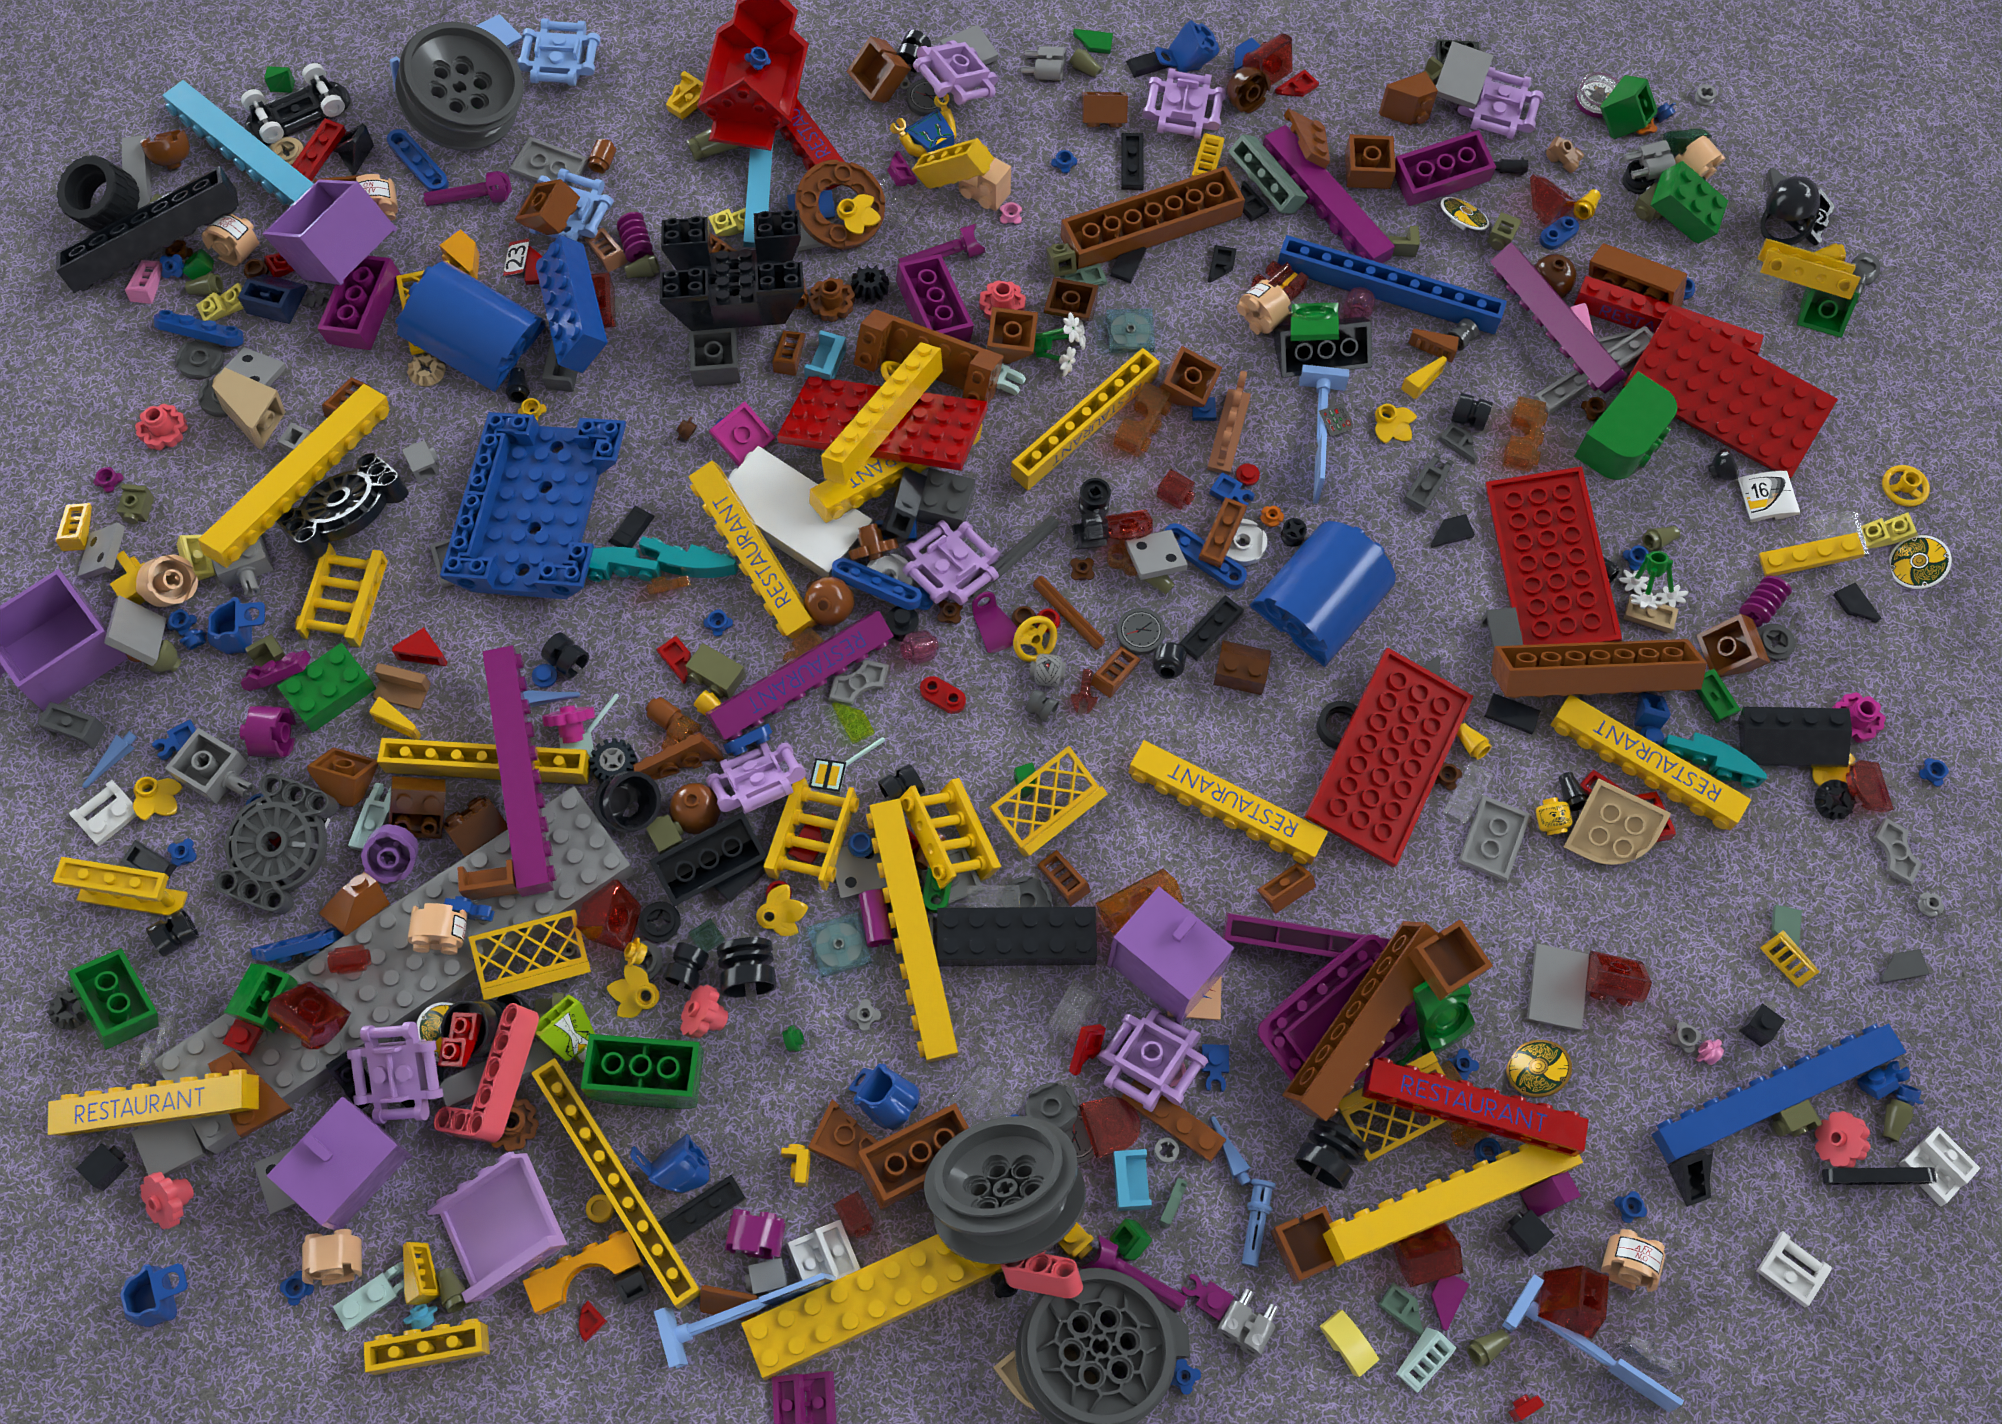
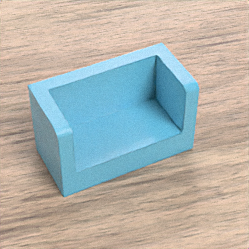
[804,330,847,380]
[1112,1149,1152,1211]

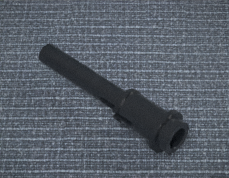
[1494,157,1528,175]

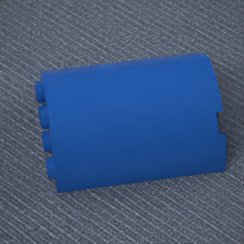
[395,261,546,392]
[1249,521,1396,667]

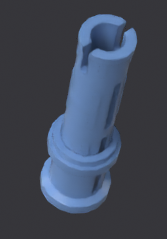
[1241,1179,1276,1268]

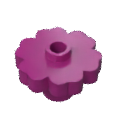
[1832,692,1886,743]
[542,705,595,743]

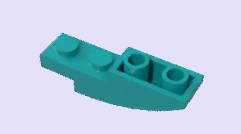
[639,536,738,578]
[587,547,662,582]
[1661,732,1767,788]

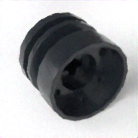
[717,937,777,998]
[441,1000,507,1058]
[1294,1119,1367,1190]

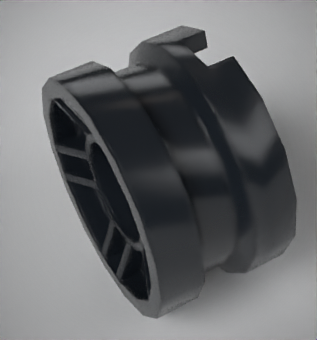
[1622,160,1656,194]

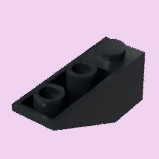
[881,467,927,543]

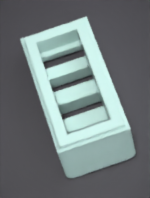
[1396,1327,1456,1393]

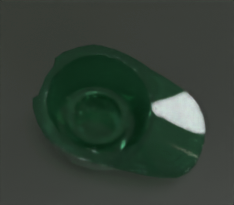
[1663,128,1712,156]

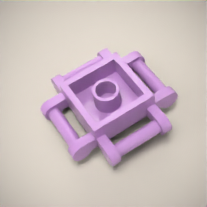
[913,40,999,105]
[1458,67,1544,140]
[1142,68,1226,140]
[902,520,1000,605]
[706,742,806,814]
[1097,1008,1208,1112]
[346,1022,444,1124]

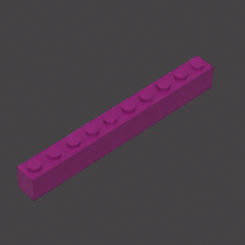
[482,645,557,897]

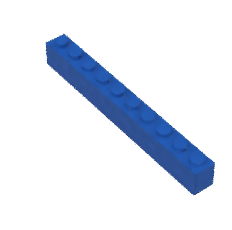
[1276,235,1507,335]
[1651,1023,1906,1164]

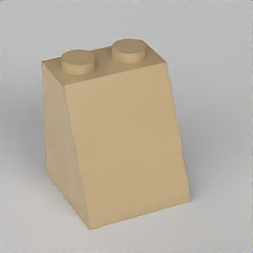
[212,367,286,450]

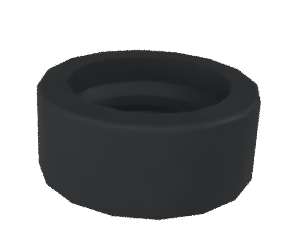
[1316,701,1357,749]

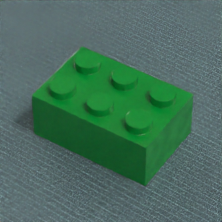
[1650,161,1729,244]
[277,642,376,733]
[67,948,159,1050]

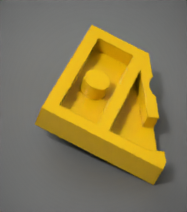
[666,71,703,120]

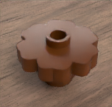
[808,278,855,322]
[849,523,899,561]
[489,1097,539,1152]

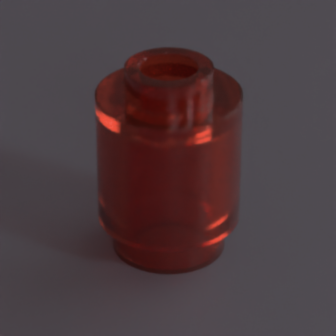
[327,944,371,975]

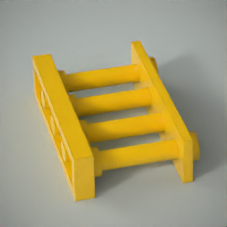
[1757,238,1861,300]
[295,543,388,648]
[764,777,859,891]
[900,778,1001,889]
[52,857,188,916]

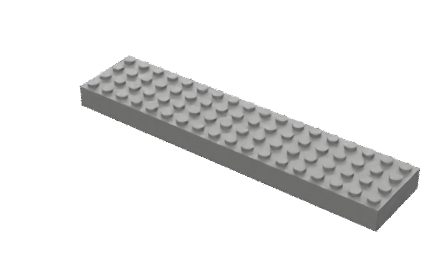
[154,786,634,1154]

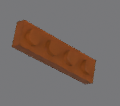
[1121,1079,1226,1164]

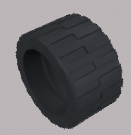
[57,155,140,232]

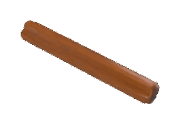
[1033,576,1105,650]

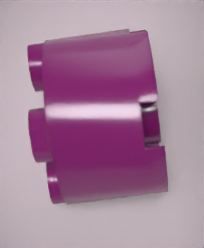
[239,706,296,758]
[725,1209,786,1260]

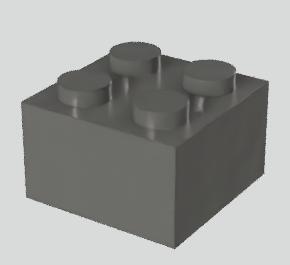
[688,328,741,386]
[917,468,975,531]

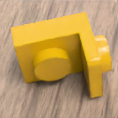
[781,1144,811,1187]
[1057,1222,1094,1260]

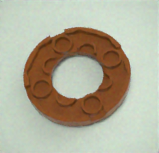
[795,159,886,249]

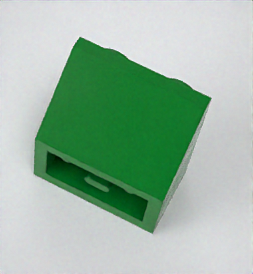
[1600,75,1658,139]
[224,963,299,1033]

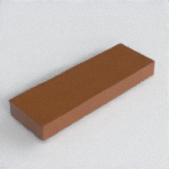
[1198,497,1248,568]

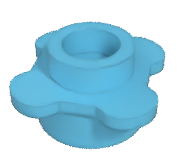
[403,1304,438,1329]

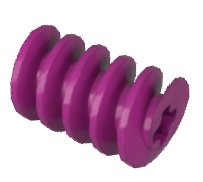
[616,212,654,263]
[1739,576,1792,627]

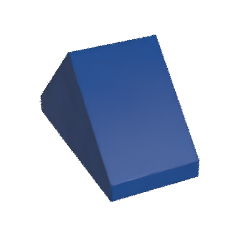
[1634,692,1671,729]

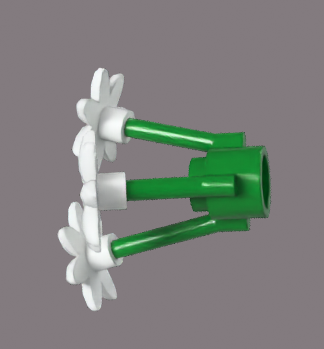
[1033,312,1086,377]
[1619,551,1688,610]

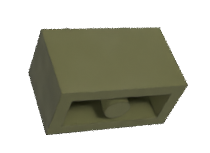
[686,643,746,699]

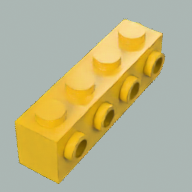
[912,138,994,189]
[364,1319,490,1375]

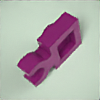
[1181,1274,1234,1322]

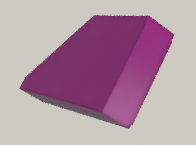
[887,151,917,186]
[1430,1270,1469,1331]

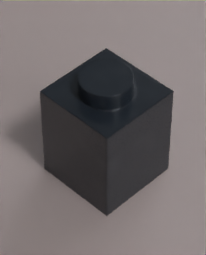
[1739,1003,1786,1047]
[76,1143,129,1191]
[1505,1210,1555,1257]

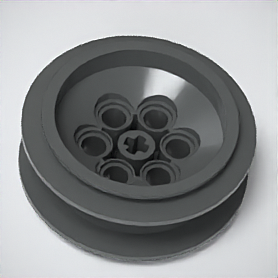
[924,1116,1086,1264]

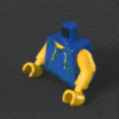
[890,93,957,158]

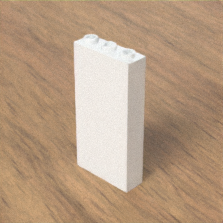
[728,446,873,577]

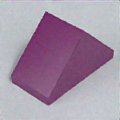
[1520,1171,1581,1217]

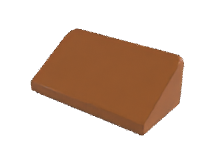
[1257,862,1316,914]
[700,1285,758,1321]

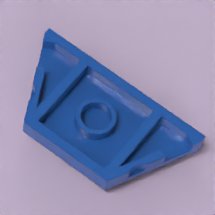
[250,927,345,964]

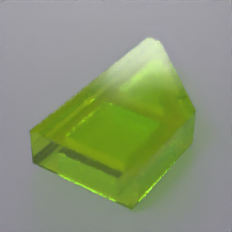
[832,702,875,745]

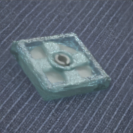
[1106,308,1155,353]
[806,912,872,978]

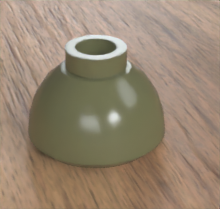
[146,639,182,672]

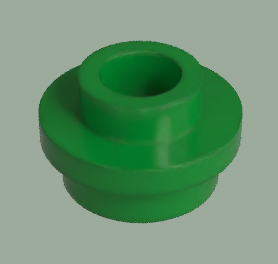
[782,1025,805,1052]

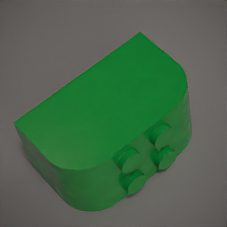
[1574,371,1677,480]
[581,1034,704,1109]

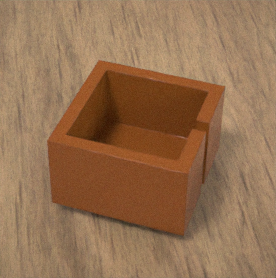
[846,36,911,103]
[1408,919,1493,1001]
[1270,1205,1337,1285]

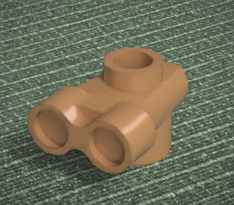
[1546,136,1584,174]

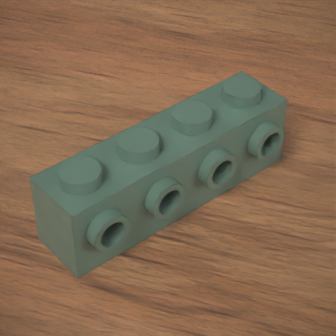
[1229,134,1308,214]

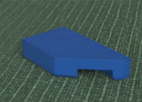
[1233,37,1266,73]

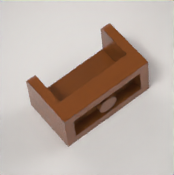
[457,859,520,901]

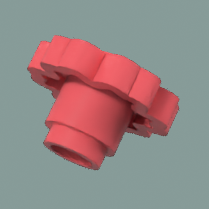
[979,281,1026,320]
[135,404,188,450]
[680,985,728,1039]
[1815,1111,1871,1168]
[140,1172,194,1229]

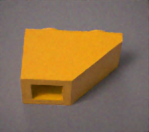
[439,229,480,279]

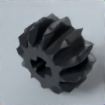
[851,264,889,304]

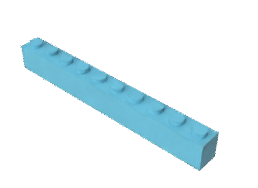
[162,80,314,207]

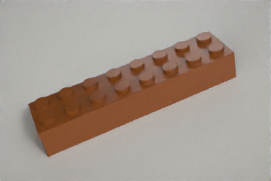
[1060,166,1245,269]
[1491,639,1707,698]
[1282,921,1438,1121]

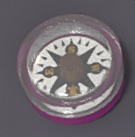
[1575,72,1620,118]

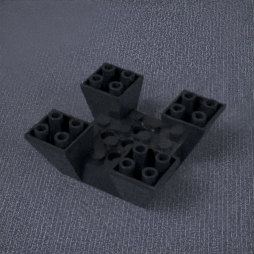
[659,209,804,331]

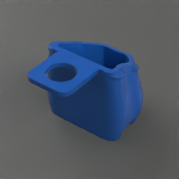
[1155,20,1220,73]
[208,597,265,654]
[848,1064,920,1130]
[630,1134,710,1193]
[120,1263,188,1327]

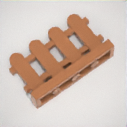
[1207,371,1251,475]

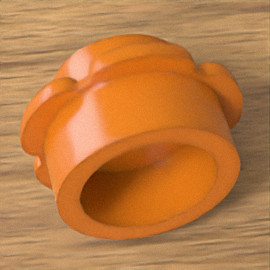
[1260,505,1284,527]

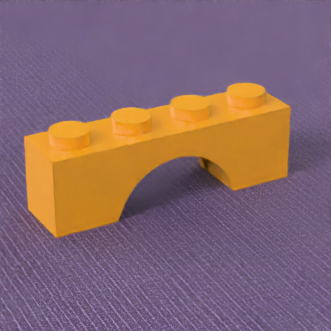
[523,1230,645,1316]

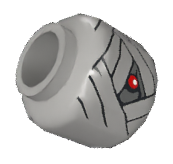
[1030,654,1066,687]

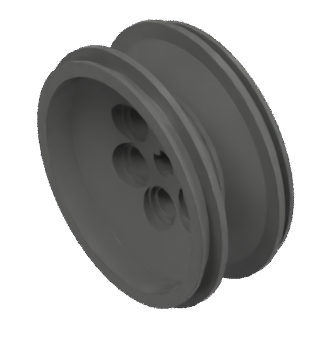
[395,22,524,151]
[1015,1268,1177,1424]

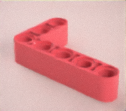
[434,1003,539,1143]
[1001,1250,1083,1298]

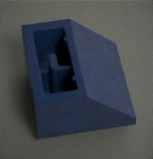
[238,274,308,324]

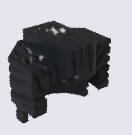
[1071,509,1110,550]

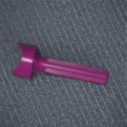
[423,171,512,206]
[898,223,986,263]
[1081,1235,1187,1312]

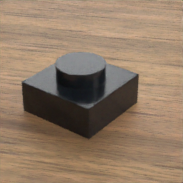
[612,1265,651,1305]

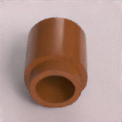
[588,139,616,174]
[646,697,685,732]

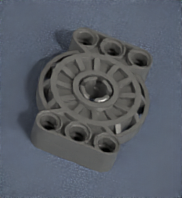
[214,773,338,915]

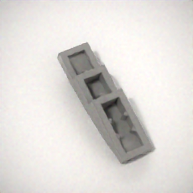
[122,135,152,210]
[439,1041,553,1107]

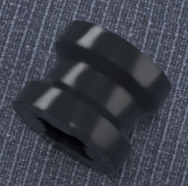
[1281,518,1307,547]

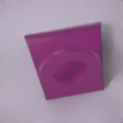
[972,592,1018,653]

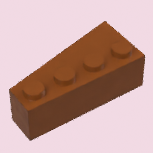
[1588,243,1687,307]

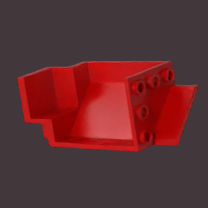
[697,0,809,151]

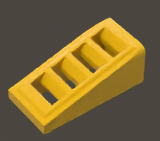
[1191,133,1225,177]
[1401,356,1447,399]
[55,503,92,551]
[369,696,421,740]
[1760,930,1820,988]
[403,1242,440,1305]

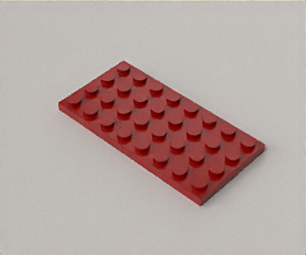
[1622,308,1838,479]
[777,376,988,471]
[1485,466,1622,645]
[1304,647,1474,867]

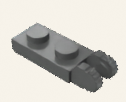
[1403,452,1454,513]

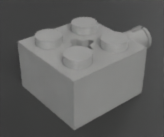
[212,535,274,597]
[165,728,255,804]

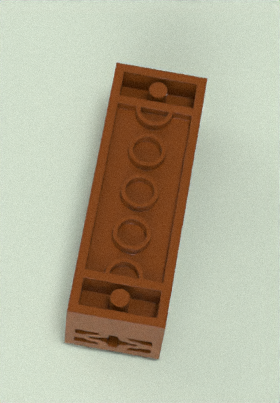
[853,309,1004,404]

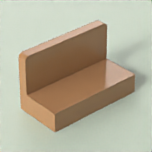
[373,663,431,710]

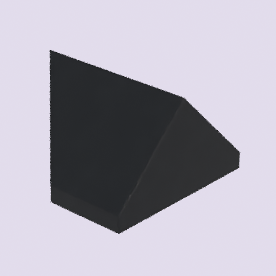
[333,123,374,176]
[1667,1149,1714,1207]

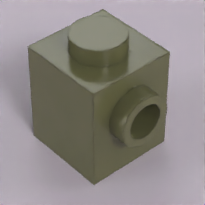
[1633,183,1663,223]
[646,815,684,855]

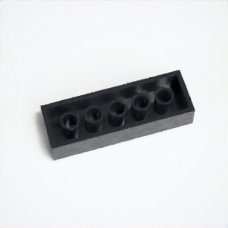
[937,906,1097,967]

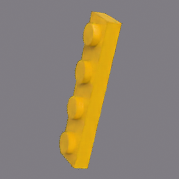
[1758,532,1865,577]

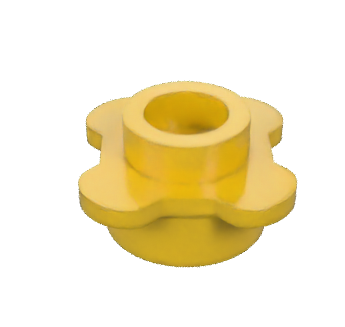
[518,398,547,421]
[624,937,647,967]

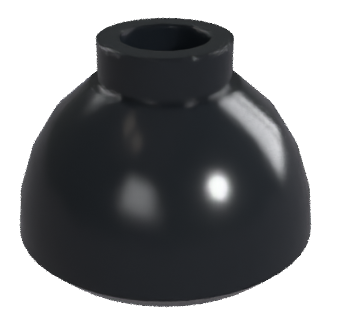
[1708,448,1739,480]

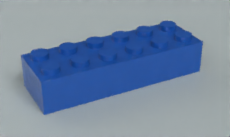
[536,235,608,373]

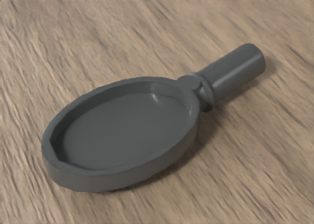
[1851,253,1880,304]

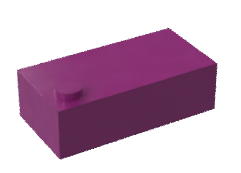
[1394,130,1496,206]
[896,254,974,342]
[317,255,401,350]

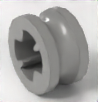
[1695,84,1717,105]
[1154,1138,1179,1164]

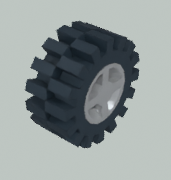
[589,738,638,784]

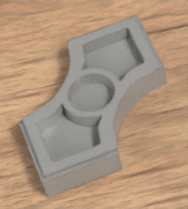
[828,660,889,706]
[1873,817,1922,886]

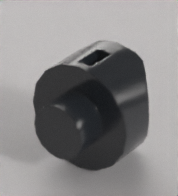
[886,606,919,642]

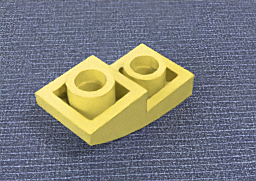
[708,208,746,236]
[196,283,244,321]
[1858,512,1918,549]
[1319,1309,1380,1377]

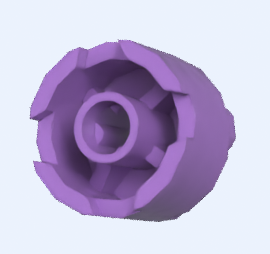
[361,824,419,884]

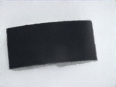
[326,1051,372,1110]

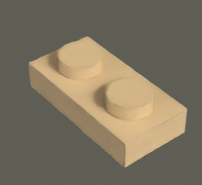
[1623,595,1679,634]

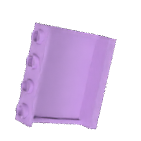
[427,1152,567,1303]

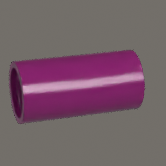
[859,889,893,948]

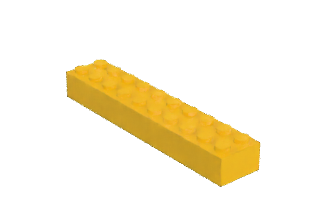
[741,1234,1003,1381]

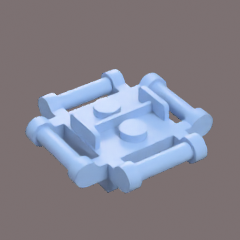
[517,18,601,86]
[529,168,614,241]

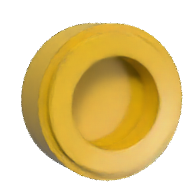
[585,1194,615,1224]

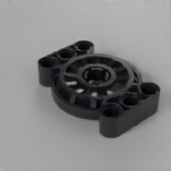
[276,453,409,560]

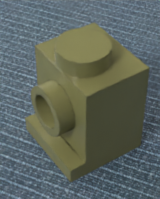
[1487,212,1522,251]
[1046,243,1077,277]
[117,484,154,524]
[1771,1099,1822,1138]

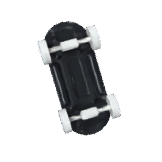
[241,63,351,145]

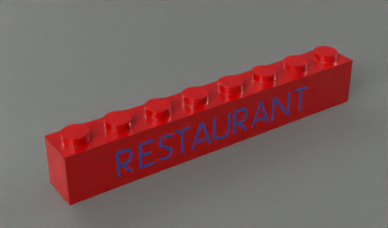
[780,99,845,190]
[1573,276,1764,355]
[1362,1057,1589,1157]

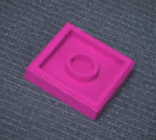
[708,401,776,467]

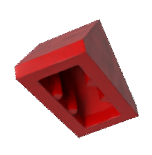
[392,627,447,667]

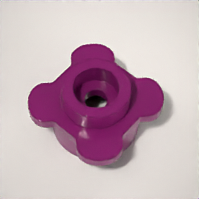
[93,467,124,493]

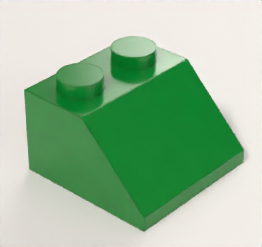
[1796,287,1860,338]

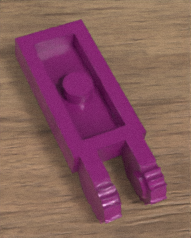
[240,649,311,692]

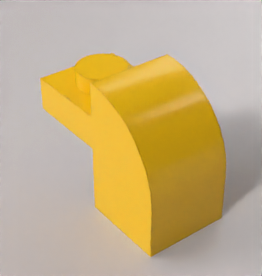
[110,550,146,605]

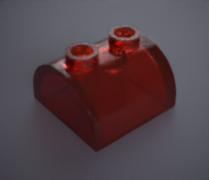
[1242,33,1293,85]
[1586,950,1652,1006]
[268,981,351,1049]

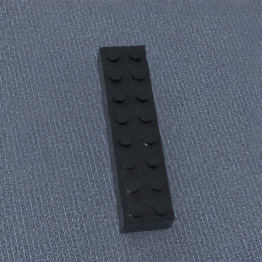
[56,166,239,293]

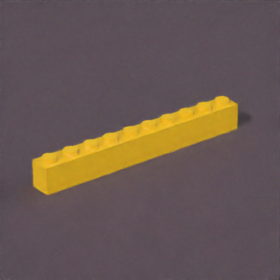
[198,384,390,568]
[866,798,958,1064]
[531,1058,701,1310]
[1323,1143,1583,1267]

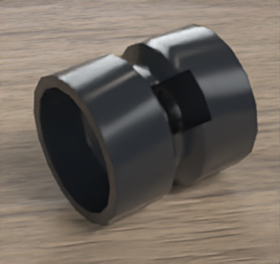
[896,30,931,73]
[1451,392,1493,431]
[1078,478,1111,516]
[541,632,589,679]
[878,764,925,800]
[146,908,199,957]
[663,942,709,991]

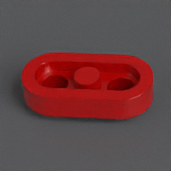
[920,676,966,714]

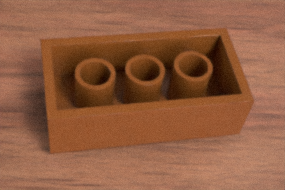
[855,1103,969,1210]

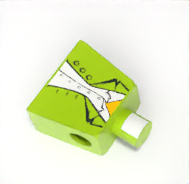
[535,994,595,1063]

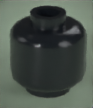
[1153,642,1186,679]

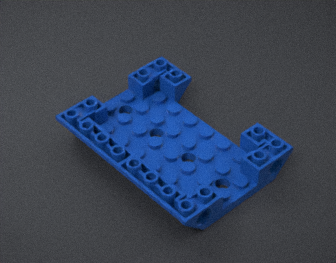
[439,412,627,599]

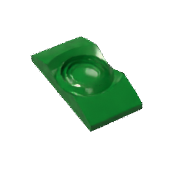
[1291,303,1339,341]
[1413,981,1475,1056]

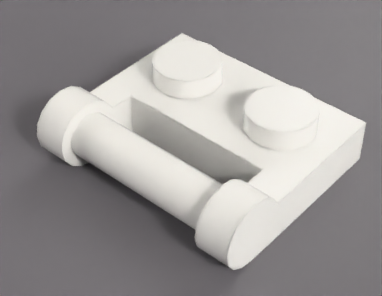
[69,780,137,846]
[1756,1231,1832,1308]

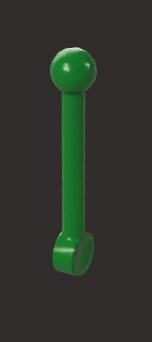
[1396,1041,1421,1066]

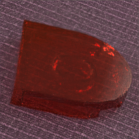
[1105,510,1153,540]
[1846,760,1894,812]
[1079,1097,1141,1158]

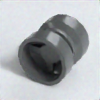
[1447,318,1479,351]
[1025,689,1059,723]

